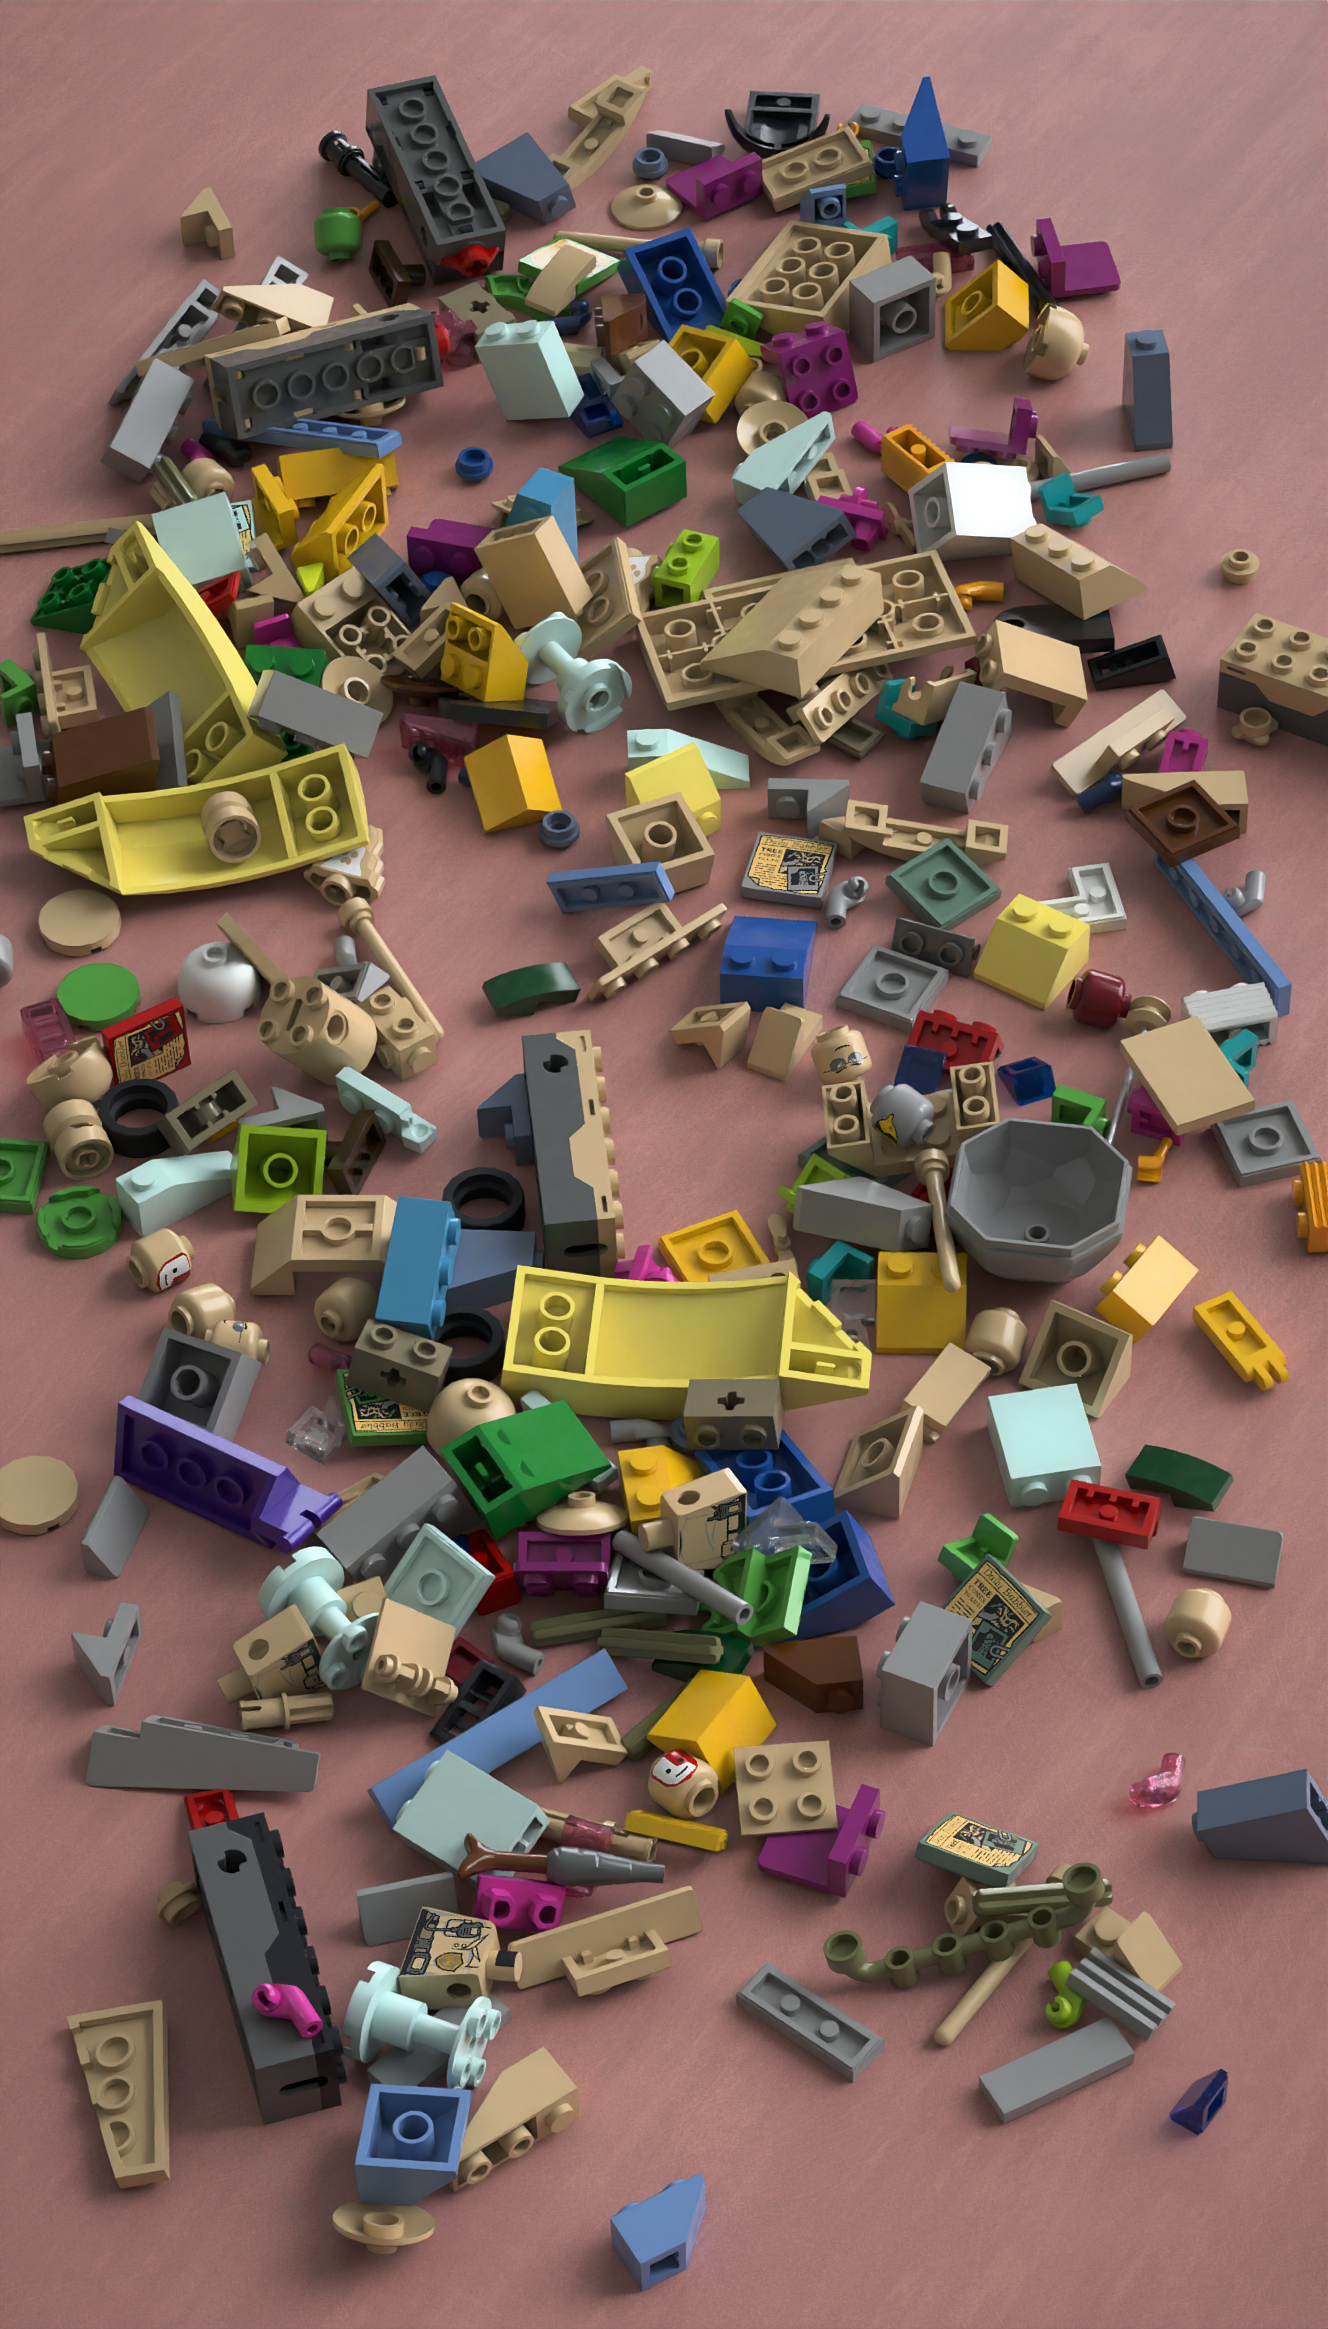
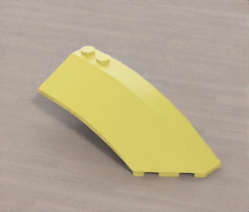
[79,521,288,786]
[23,743,370,896]
[500,1265,872,1420]

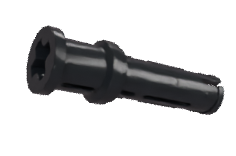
[318,131,398,208]

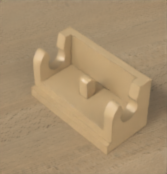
[891,664,977,726]
[899,1342,991,1443]

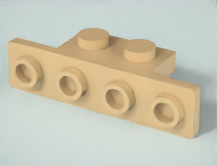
[32,632,100,740]
[785,663,893,745]
[1050,689,1186,797]
[587,902,728,1002]
[508,1886,703,1997]

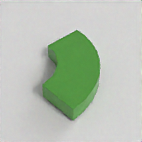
[485,274,571,322]

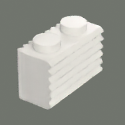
[1180,982,1278,1047]

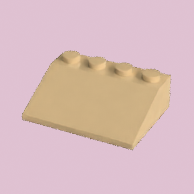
[725,220,892,335]
[700,564,884,698]

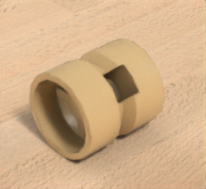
[200,791,262,863]
[43,1099,114,1180]

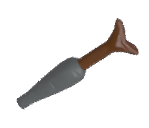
[457,1833,665,1887]

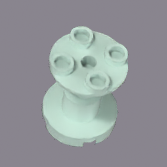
[514,612,632,734]
[257,1547,379,1690]
[342,1961,501,2090]

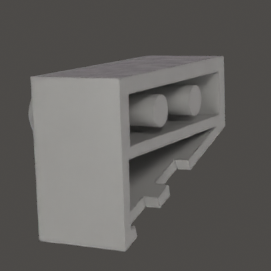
[100,358,195,484]
[247,670,384,760]
[919,681,1012,814]
[316,1445,482,1583]

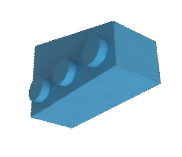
[505,467,579,565]
[375,1196,461,1341]

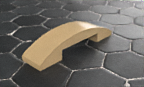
[549,79,645,190]
[714,692,820,766]
[844,799,1009,865]

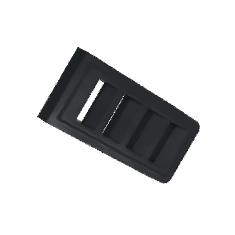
[1087,635,1176,691]
[429,1658,527,1744]

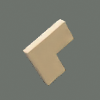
[216,912,290,986]

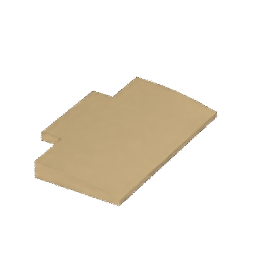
[635,549,977,711]

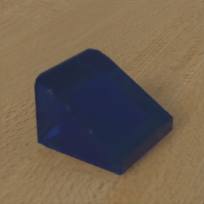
[893,1044,947,1095]
[997,1056,1056,1106]
[1169,2069,1228,2135]

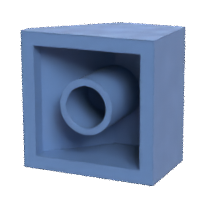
[354,2083,472,2206]

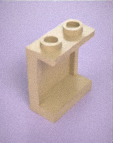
[975,619,1088,728]

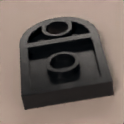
[993,604,1115,653]
[437,693,561,730]

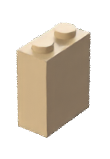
[474,515,593,630]

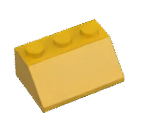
[276,447,399,510]
[291,463,389,584]

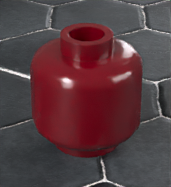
[1066,969,1132,1029]

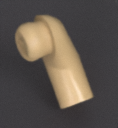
[932,252,952,300]

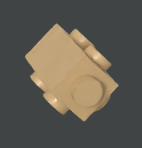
[354,985,439,1081]

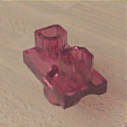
[430,309,478,367]

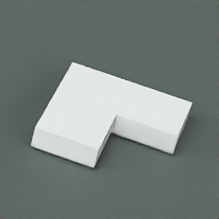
[1039,863,1127,934]

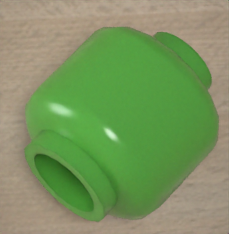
[314,207,362,263]

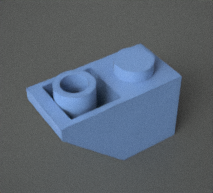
[800,183,846,227]
[610,2173,706,2292]

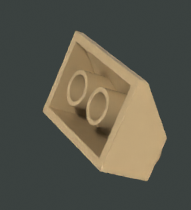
[1010,523,1147,620]

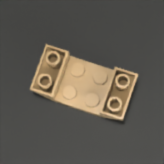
[821,1061,1000,1177]
[251,1195,397,1295]

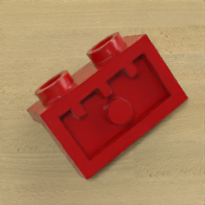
[902,1010,1004,1075]
[1057,1479,1161,1550]

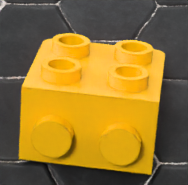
[245,463,300,551]

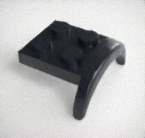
[725,91,830,159]

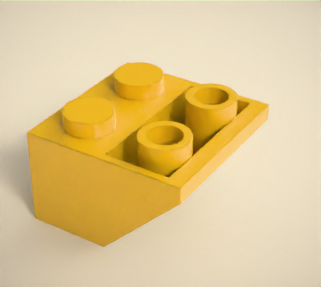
[440,603,529,702]

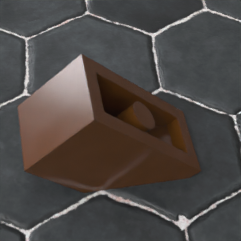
[763,1635,863,1713]

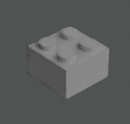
[849,255,936,363]
[611,340,715,448]
[137,1327,262,1442]
[876,1601,972,1747]

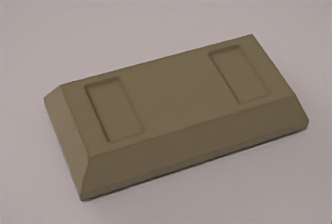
[798,717,885,761]

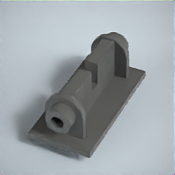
[891,917,981,978]

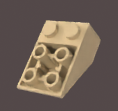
[290,566,412,676]

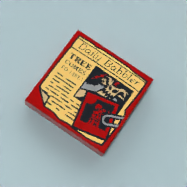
[101,997,191,1089]

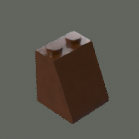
[41,707,160,807]

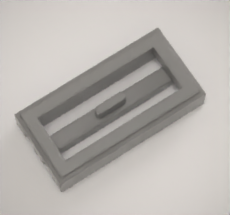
[1065,1947,1176,2041]

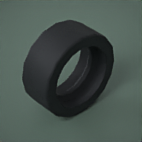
[98,1079,179,1158]
[442,1167,526,1231]
[433,1305,505,1387]

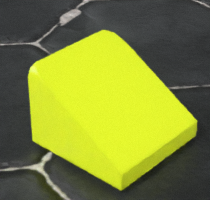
[296,562,326,598]

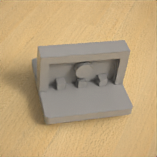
[0,712,51,807]

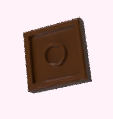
[1125,780,1240,867]

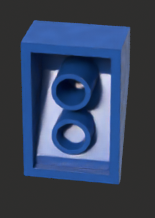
[893,76,950,211]
[617,228,727,344]
[719,916,817,1012]
[694,1429,836,1555]
[753,1510,895,1649]

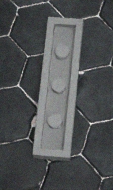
[848,104,992,168]

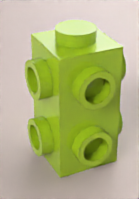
[650,529,720,608]

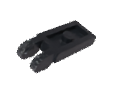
[919,203,993,256]

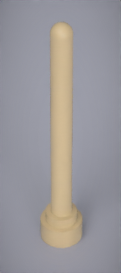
[553,231,724,269]
[337,897,444,1041]
[914,1148,961,1293]
[934,1863,1071,2046]

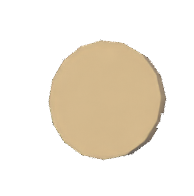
[38,889,121,956]
[0,1456,80,1535]

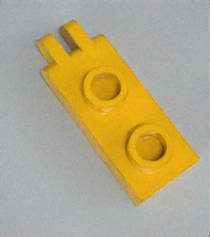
[1193,1291,1289,1391]

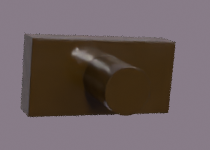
[368,240,426,308]
[324,1110,387,1195]

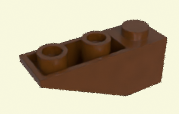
[594,293,648,358]

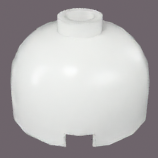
[177,942,262,1024]

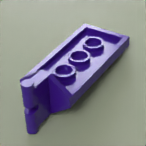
[114,1395,343,1554]

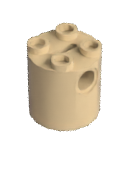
[256,976,377,1086]

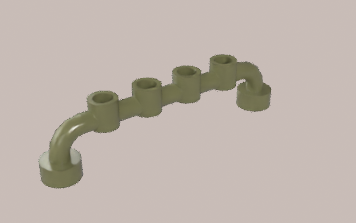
[823,1863,1105,1989]

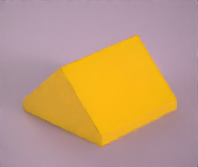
[464,734,562,834]
[646,1669,777,1795]

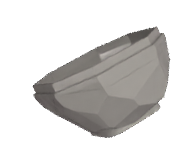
[945,1118,1133,1285]

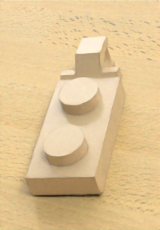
[568,66,652,128]

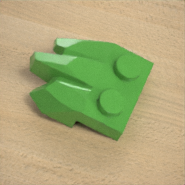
[698,1545,812,1646]

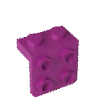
[666,152,763,220]
[1030,218,1121,298]
[760,321,858,419]
[948,397,1038,459]
[406,519,496,582]
[513,1532,611,1598]
[758,1784,886,1898]

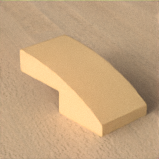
[525,244,596,317]
[801,452,853,502]

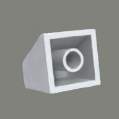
[908,462,1036,561]

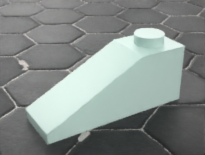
[732,411,836,505]
[627,729,750,790]
[115,1150,232,1238]

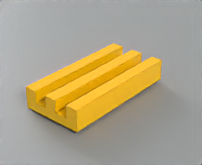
[624,1809,729,1852]

